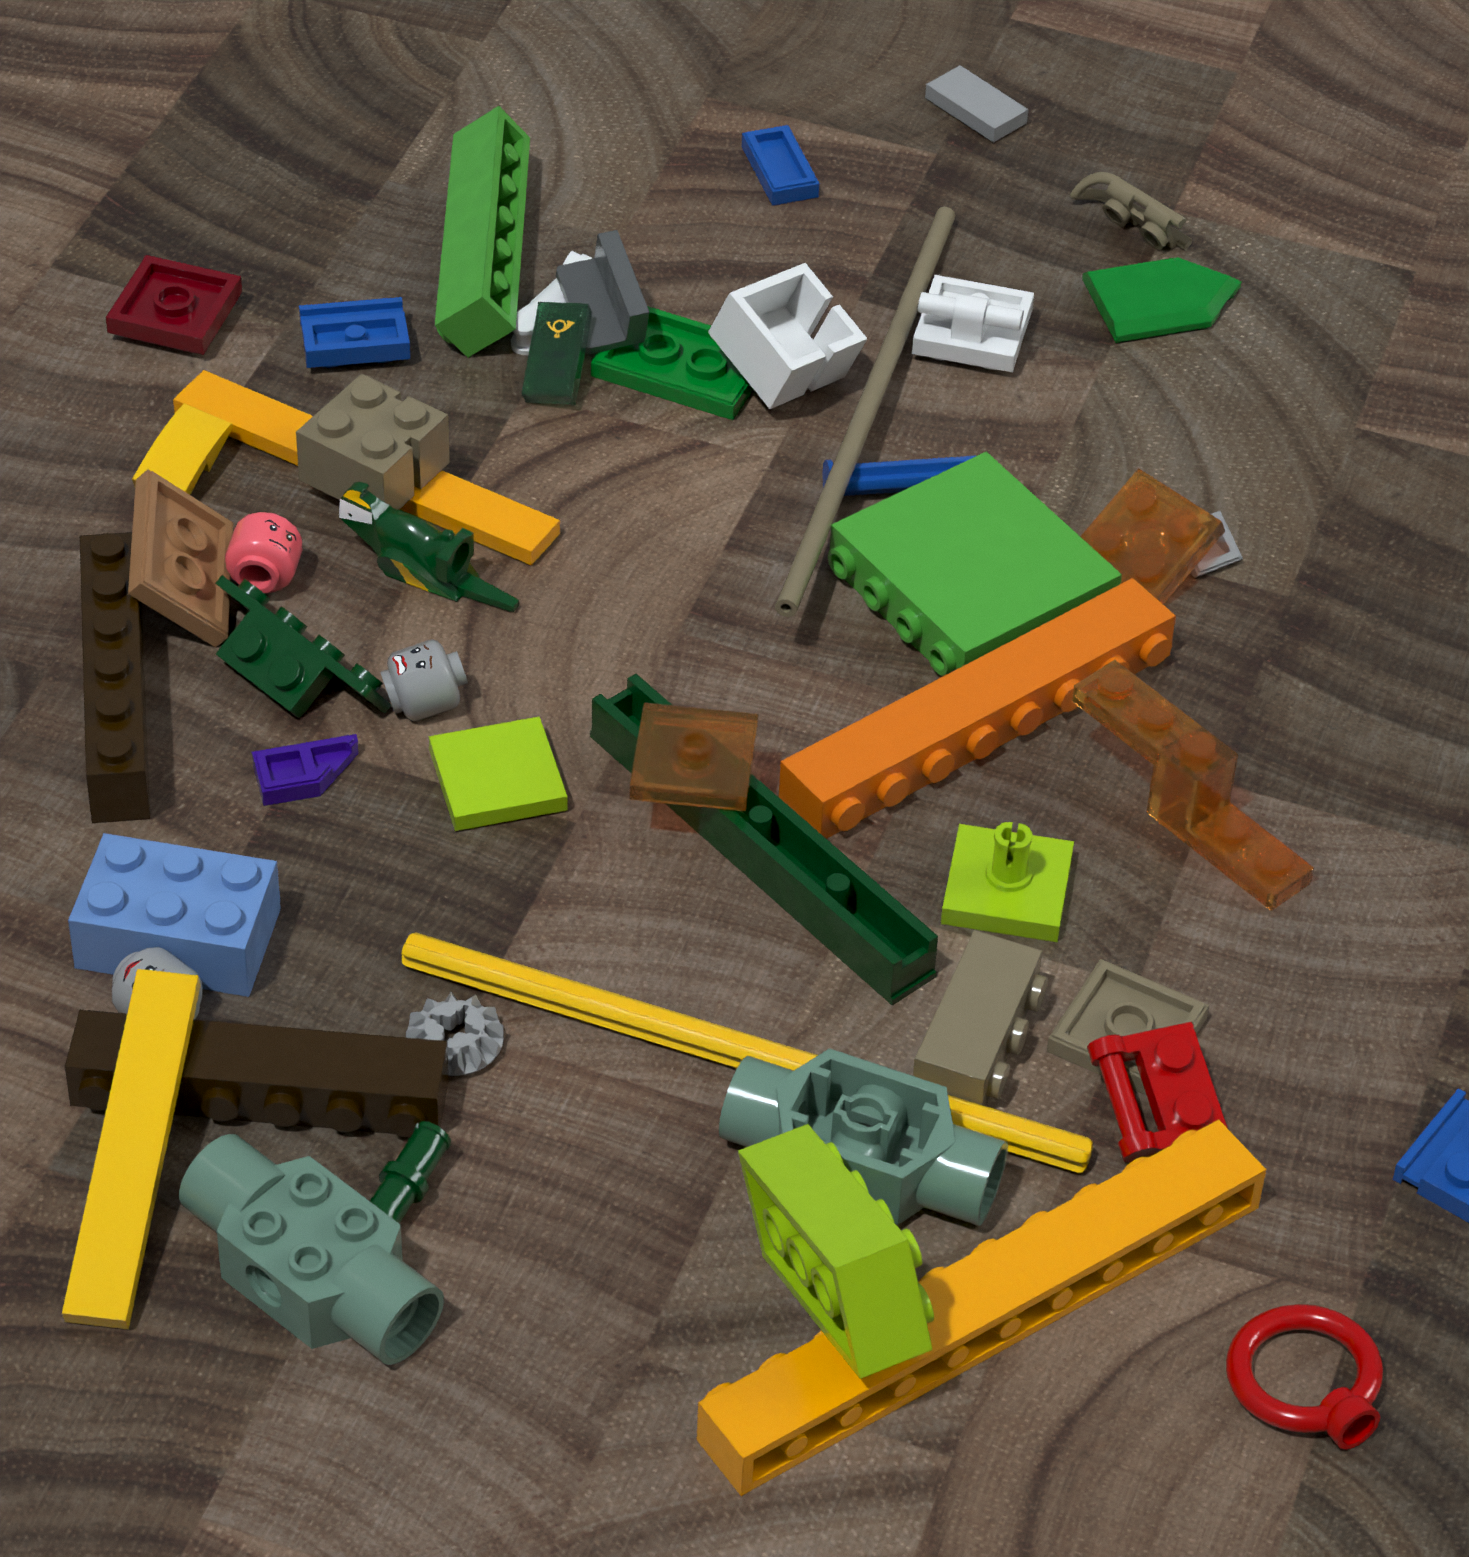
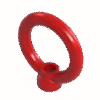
[1226,1304,1383,1449]

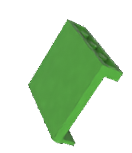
[828,452,1122,676]

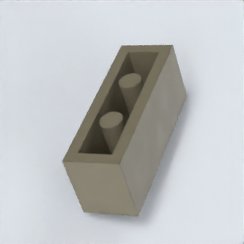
[913,930,1048,1106]

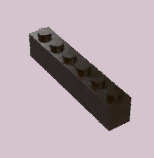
[79,532,150,823]
[65,1009,449,1137]

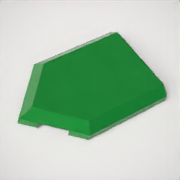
[1082,257,1242,343]

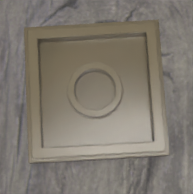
[1046,959,1209,1095]

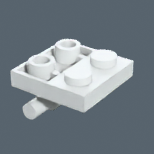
[912,275,1034,373]

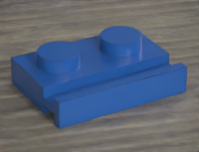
[299,297,410,368]
[1393,1088,1469,1223]

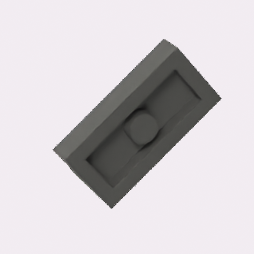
[556,230,650,354]

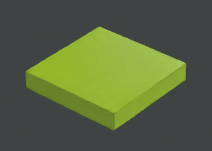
[429,716,568,831]

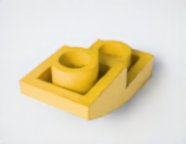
[132,403,233,495]

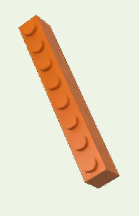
[779,578,1176,839]

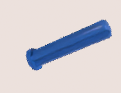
[822,455,976,496]

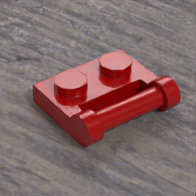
[1087,1021,1228,1163]

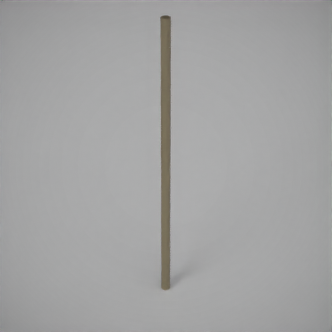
[775,207,956,617]

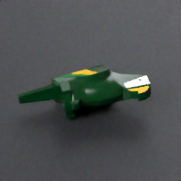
[339,482,519,612]

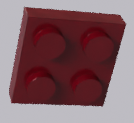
[106,255,242,355]

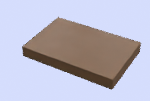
[128,469,233,648]

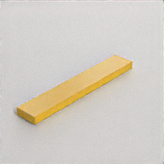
[62,969,201,1330]

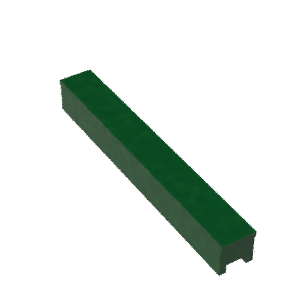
[590,674,938,1006]

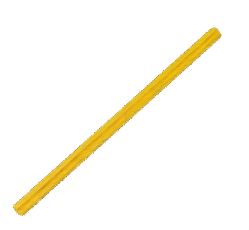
[401,932,1093,1173]

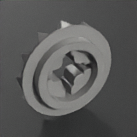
[406,992,504,1076]

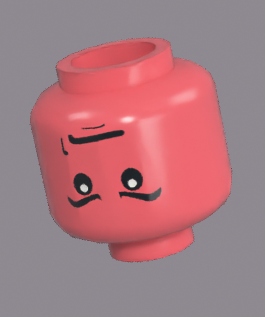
[225,512,302,593]

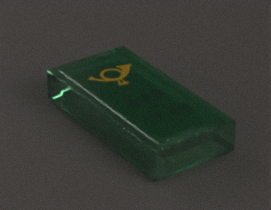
[521,302,592,405]

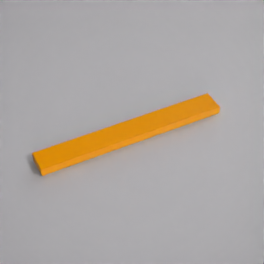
[173,370,560,566]

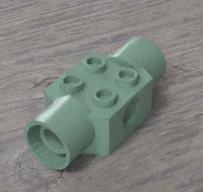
[719,1048,1008,1226]
[179,1134,444,1365]

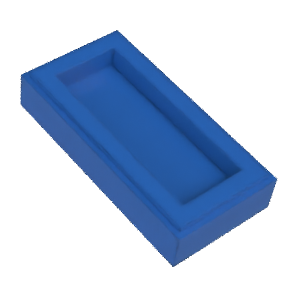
[742,125,819,206]

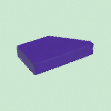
[252,734,359,806]

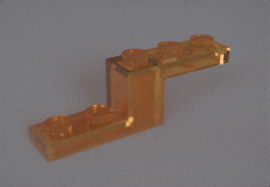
[1072,660,1314,911]

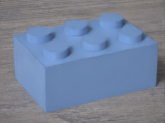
[68,833,281,997]

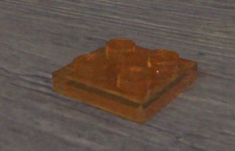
[1080,468,1225,604]

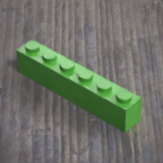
[435,106,530,357]

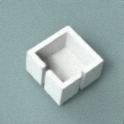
[708,263,867,409]

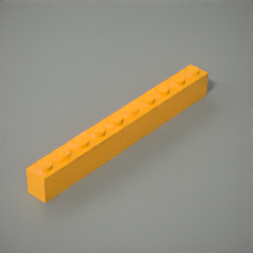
[697,1120,1266,1496]

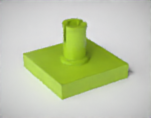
[941,822,1074,942]

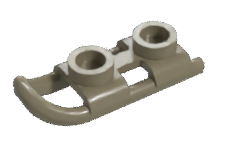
[1070,172,1192,250]

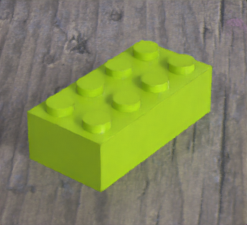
[738,1124,934,1379]

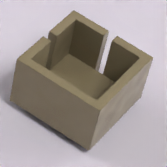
[296,374,450,510]

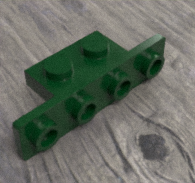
[215,575,392,719]

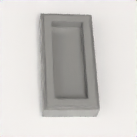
[925,65,1029,142]

